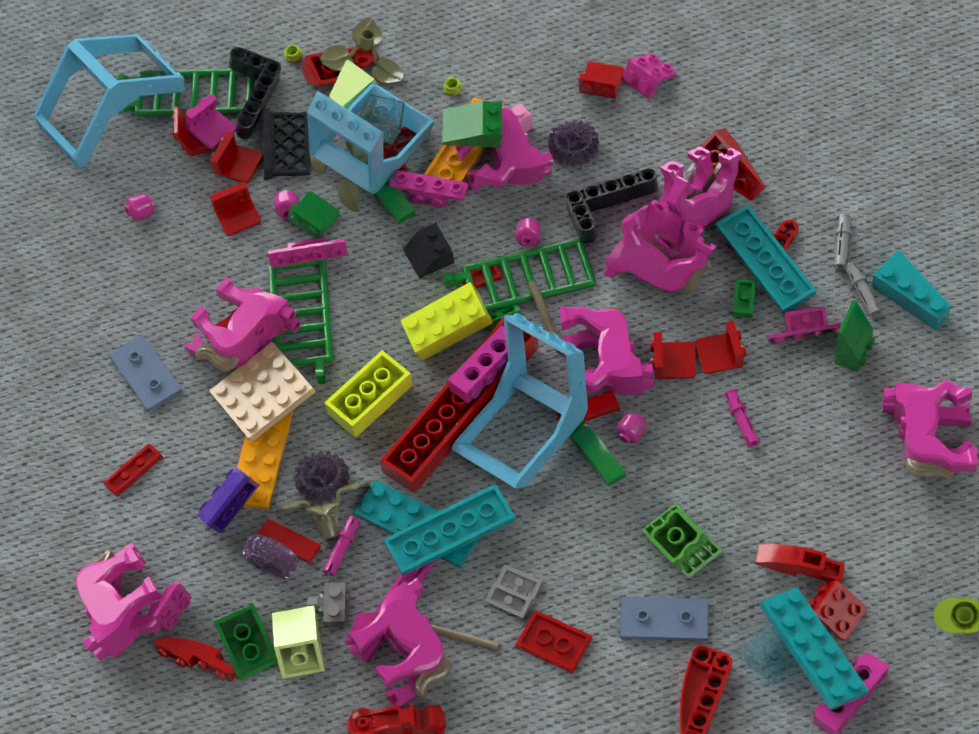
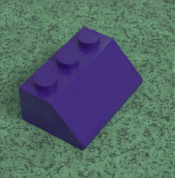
[197,467,260,534]

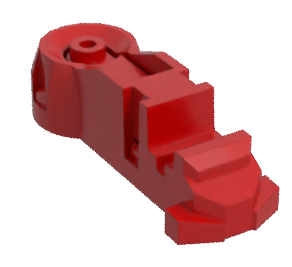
[347,704,447,734]

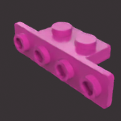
[390,170,468,208]
[268,237,348,268]
[767,306,842,343]

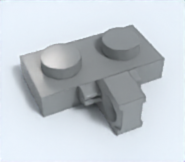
[307,582,346,625]

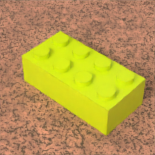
[400,282,493,360]
[324,350,413,438]

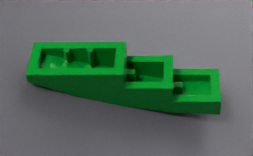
[372,180,415,224]
[569,421,626,486]

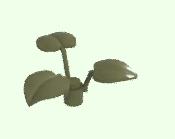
[320,16,404,84]
[309,140,368,212]
[276,483,371,539]

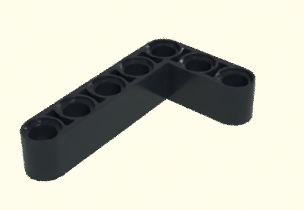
[229,47,281,139]
[566,168,658,244]

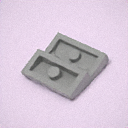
[485,564,544,619]

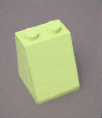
[329,60,375,117]
[272,606,325,679]

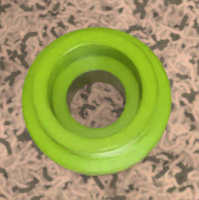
[284,45,302,62]
[443,77,462,95]

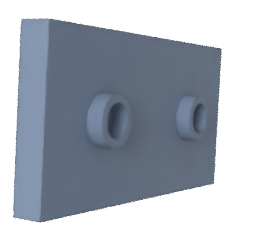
[108,334,183,412]
[620,597,708,641]

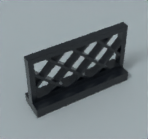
[262,108,310,180]

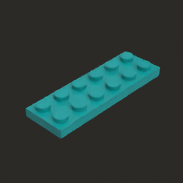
[715,204,817,314]
[353,480,480,569]
[383,484,515,576]
[759,587,869,710]

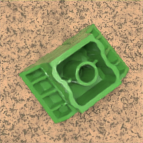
[642,503,723,578]

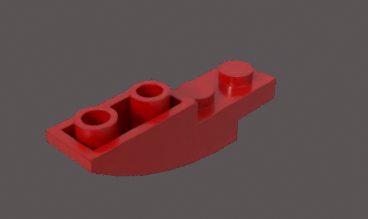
[755,544,845,583]
[154,638,236,682]

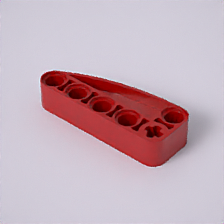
[680,645,733,734]

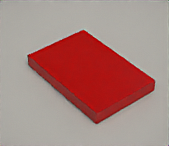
[515,610,593,674]

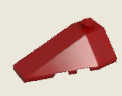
[301,47,380,86]
[700,129,766,201]

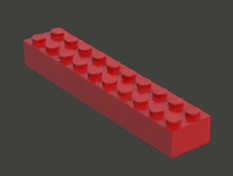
[380,316,539,493]

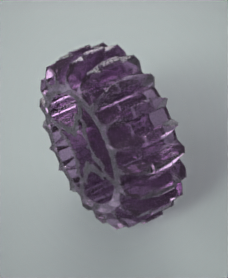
[548,119,600,168]
[294,450,350,504]
[242,534,299,579]

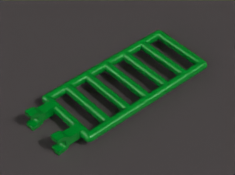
[118,69,254,117]
[443,238,596,312]
[268,259,333,384]

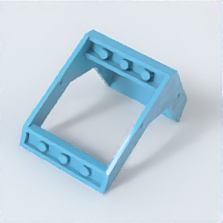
[33,34,186,169]
[307,83,436,194]
[452,313,588,488]

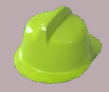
[933,598,979,633]

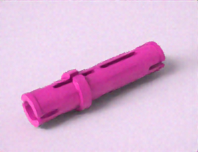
[724,389,760,447]
[322,516,361,577]

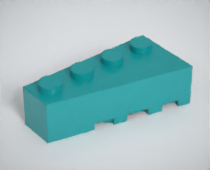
[872,249,951,331]

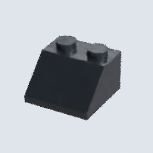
[403,223,454,279]

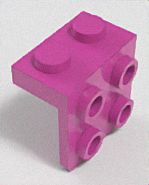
[622,54,677,99]
[184,94,236,149]
[153,581,192,632]

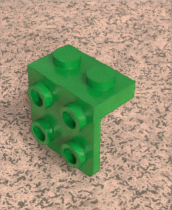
[287,191,340,239]

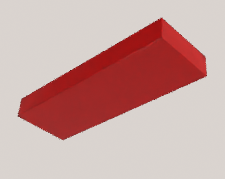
[555,391,620,422]
[103,443,163,497]
[257,518,321,564]

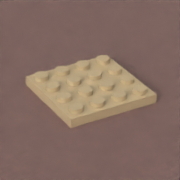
[209,342,316,442]

